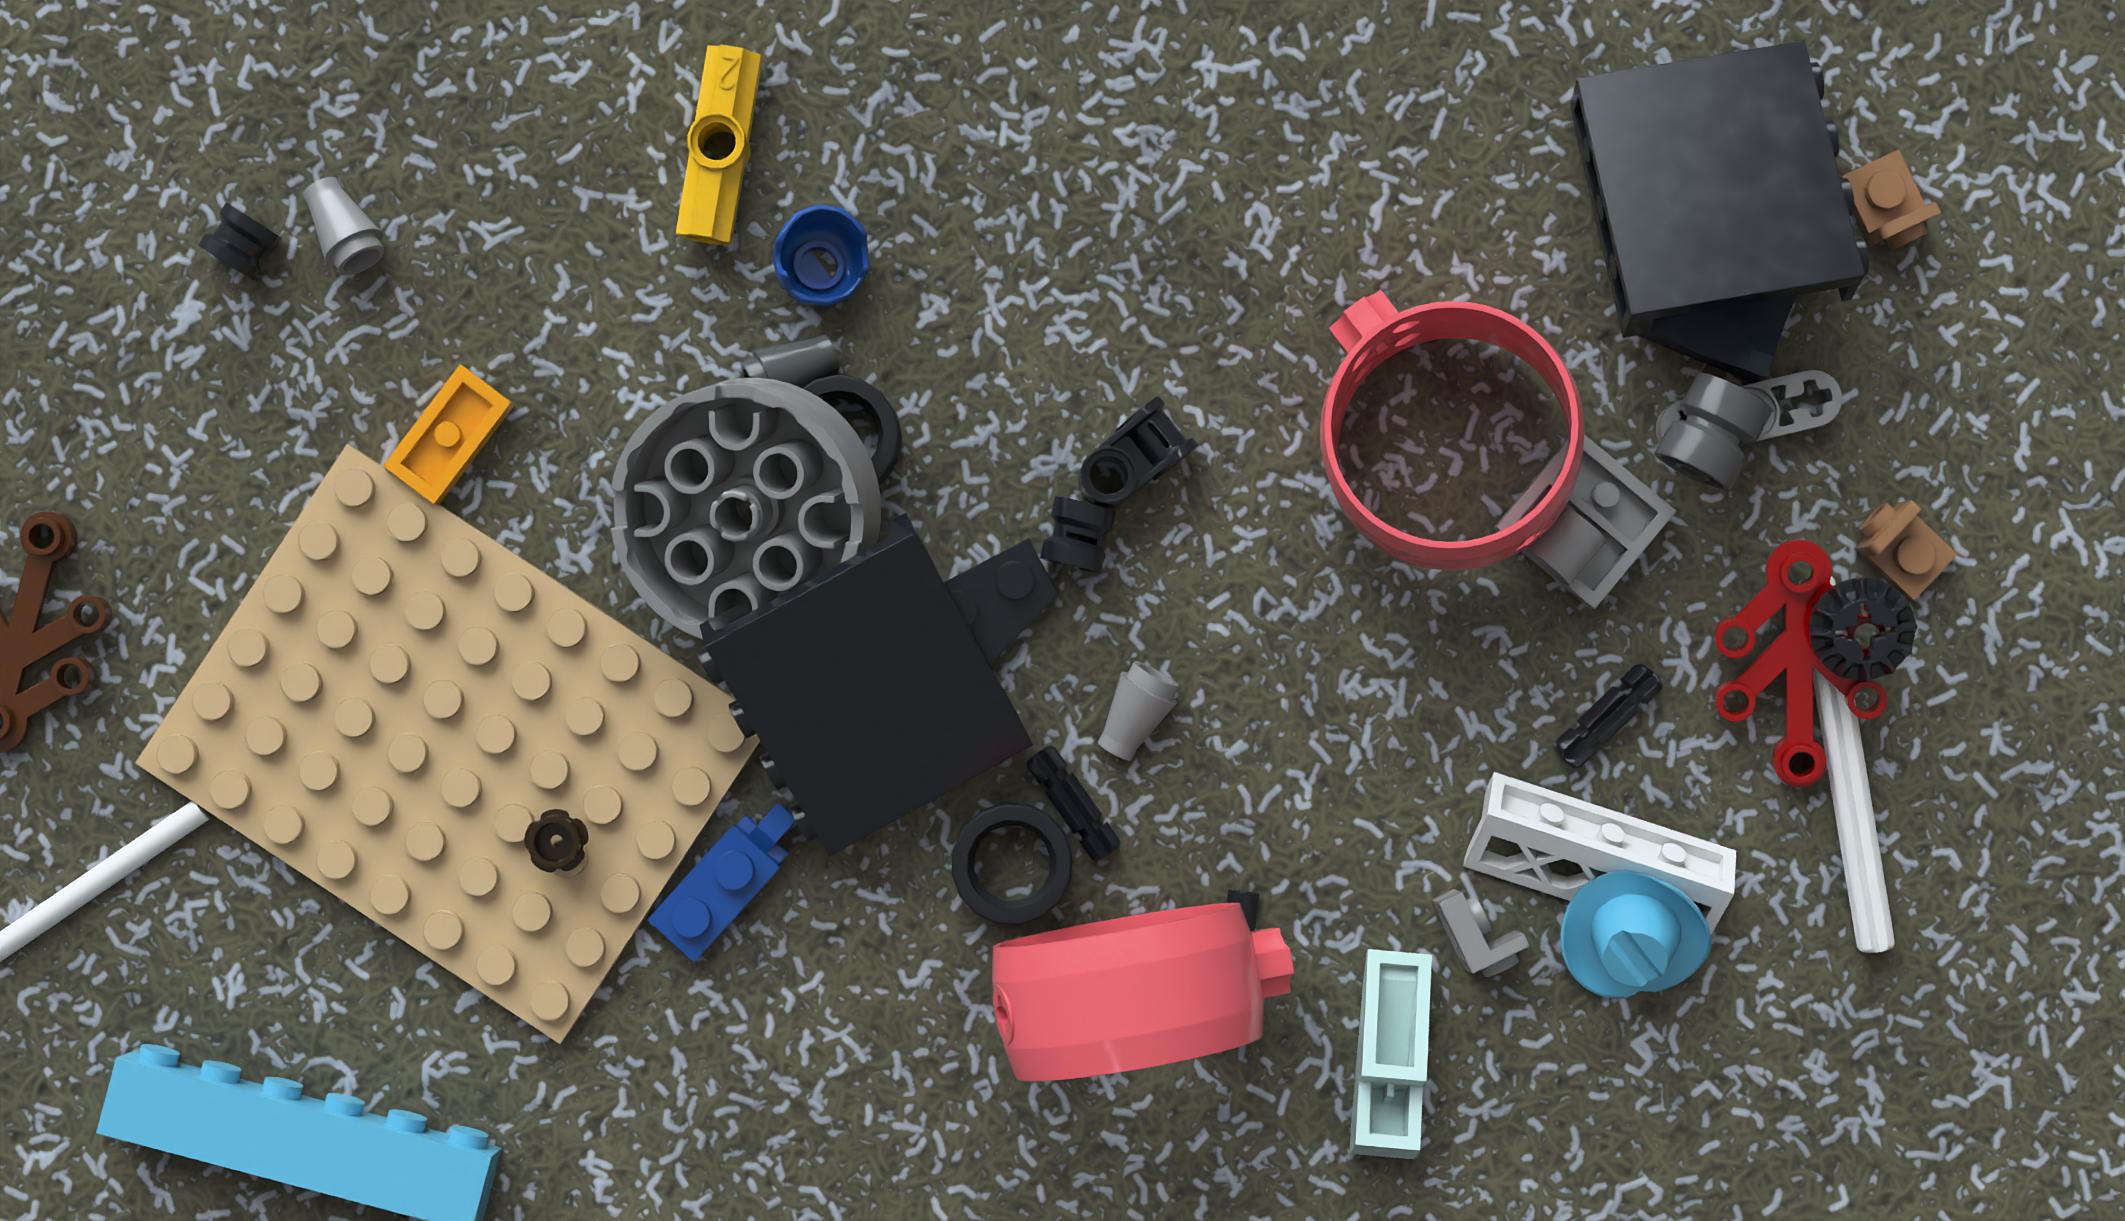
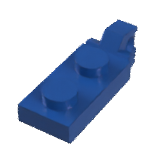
[647,802,796,963]

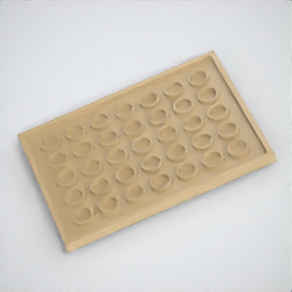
[135,444,761,1044]

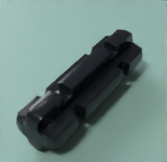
[1553,664,1663,768]
[1027,745,1120,861]

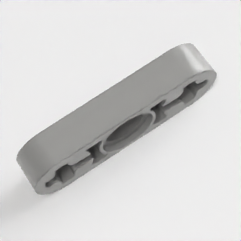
[1656,370,1842,446]

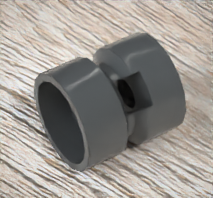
[1654,373,1773,492]

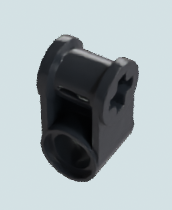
[1078,396,1199,508]

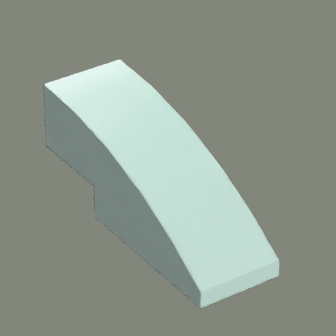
[1350,949,1432,1159]

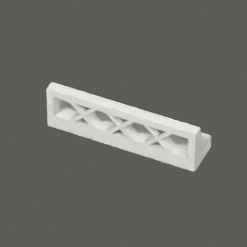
[1463,772,1736,934]

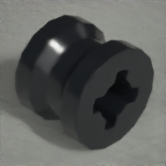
[198,202,282,280]

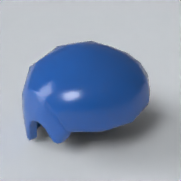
[773,204,869,308]

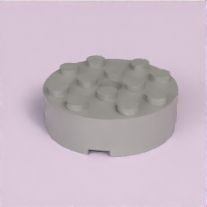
[611,378,881,639]

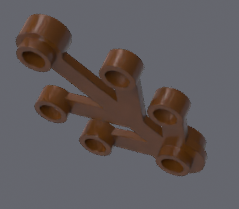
[0,511,112,753]

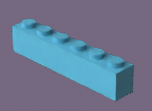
[96,1044,502,1221]

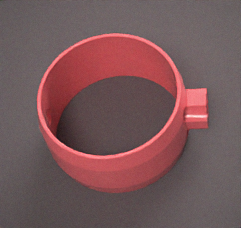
[1320,290,1585,571]
[992,903,1294,1081]

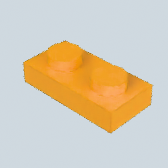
[383,364,515,505]

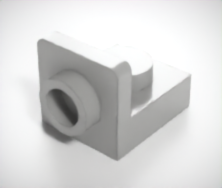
[1431,889,1530,977]

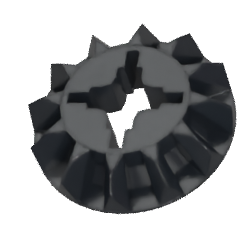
[1809,577,1918,682]

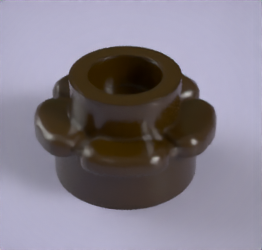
[524,809,589,873]

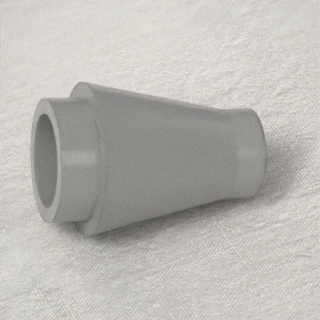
[303,177,385,276]
[1098,661,1179,761]

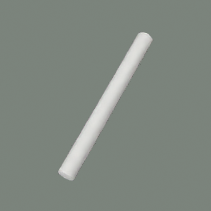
[0,801,211,962]

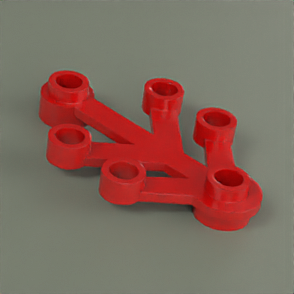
[1713,539,1887,787]

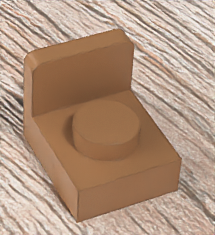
[1840,149,1941,250]
[1854,500,1958,601]

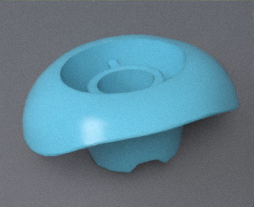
[1561,870,1711,998]

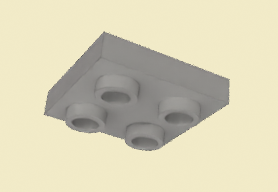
[1493,434,1676,610]

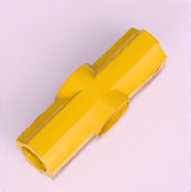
[675,45,763,246]

